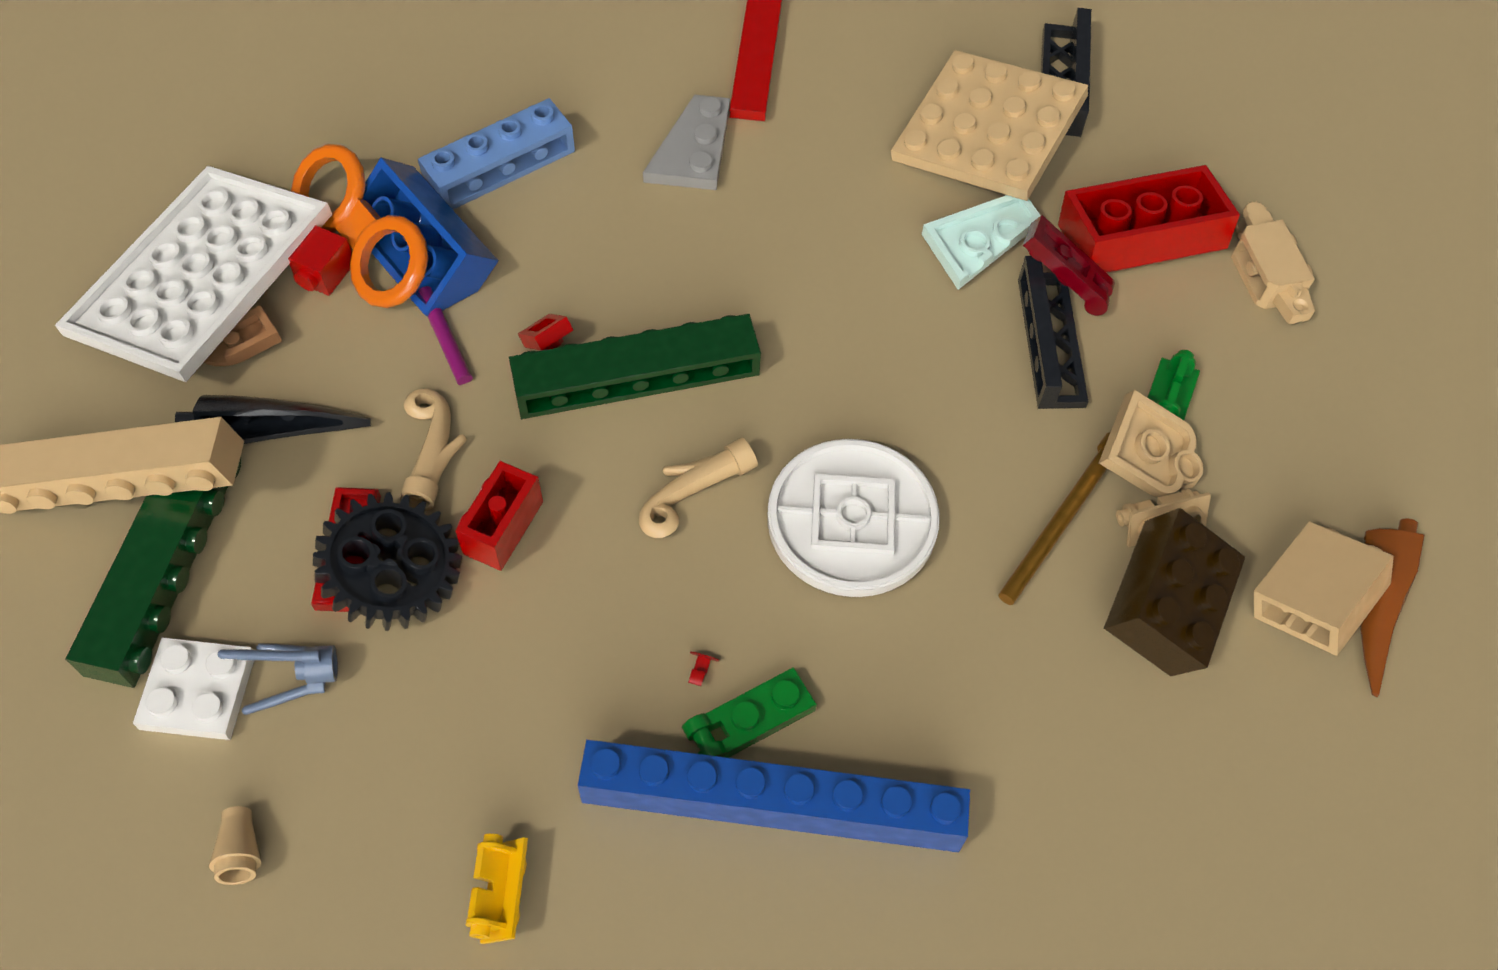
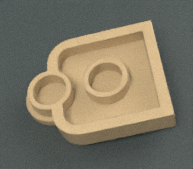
[1099,390,1203,497]

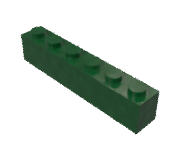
[509,314,761,420]
[65,457,241,688]

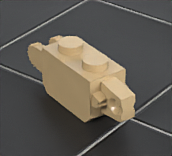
[1231,201,1315,324]

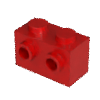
[455,461,543,571]

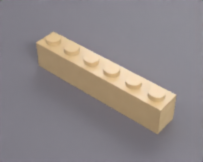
[0,417,244,514]

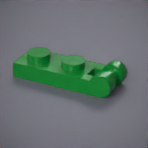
[682,667,817,758]

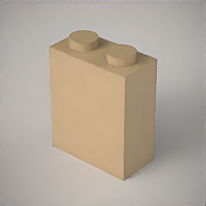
[1254,521,1394,656]

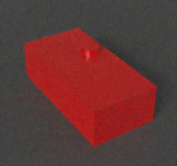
[1058,165,1240,272]

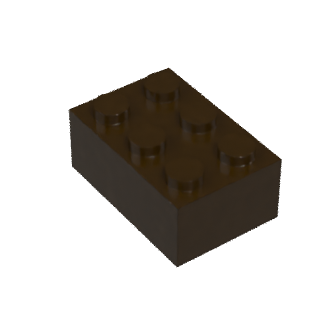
[1104,508,1245,677]

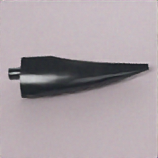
[175,395,371,444]

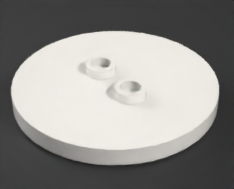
[767,439,940,597]

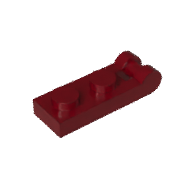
[1023,215,1115,316]

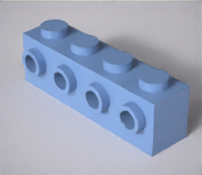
[418,98,575,210]

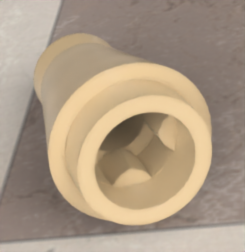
[209,806,261,885]

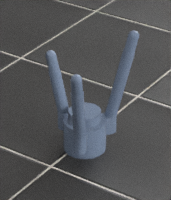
[217,643,338,715]

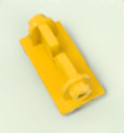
[465,833,528,944]

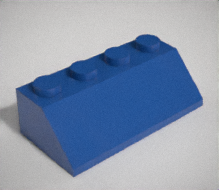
[363,157,499,316]

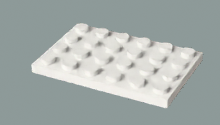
[55,166,332,382]

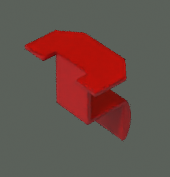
[688,651,719,686]

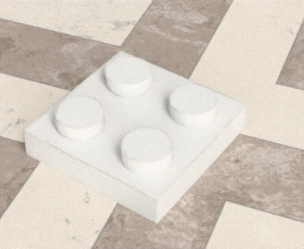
[133,637,254,740]

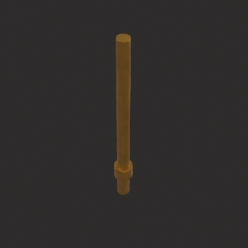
[998,432,1110,605]

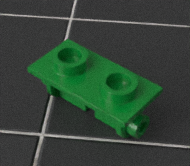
[1147,350,1200,420]

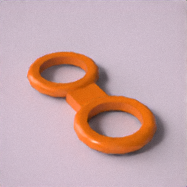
[291,144,428,308]

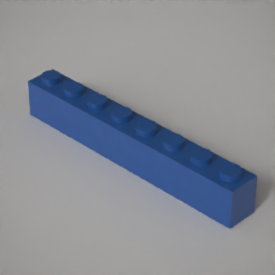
[578,739,970,853]

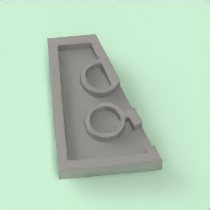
[643,95,730,190]

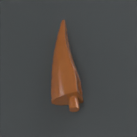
[1360,518,1424,697]

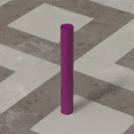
[418,286,473,385]

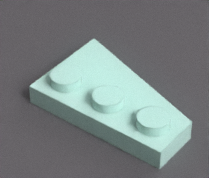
[922,195,1041,290]

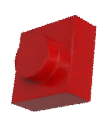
[518,314,573,351]

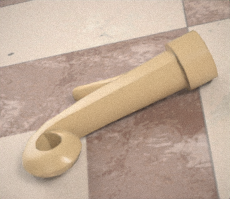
[400,388,467,511]
[639,437,758,538]

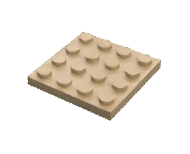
[891,50,1088,201]

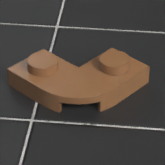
[203,305,282,366]

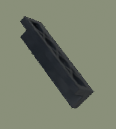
[1041,8,1092,137]
[1018,256,1088,409]

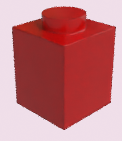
[288,225,352,296]

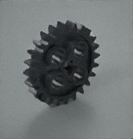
[312,492,462,631]

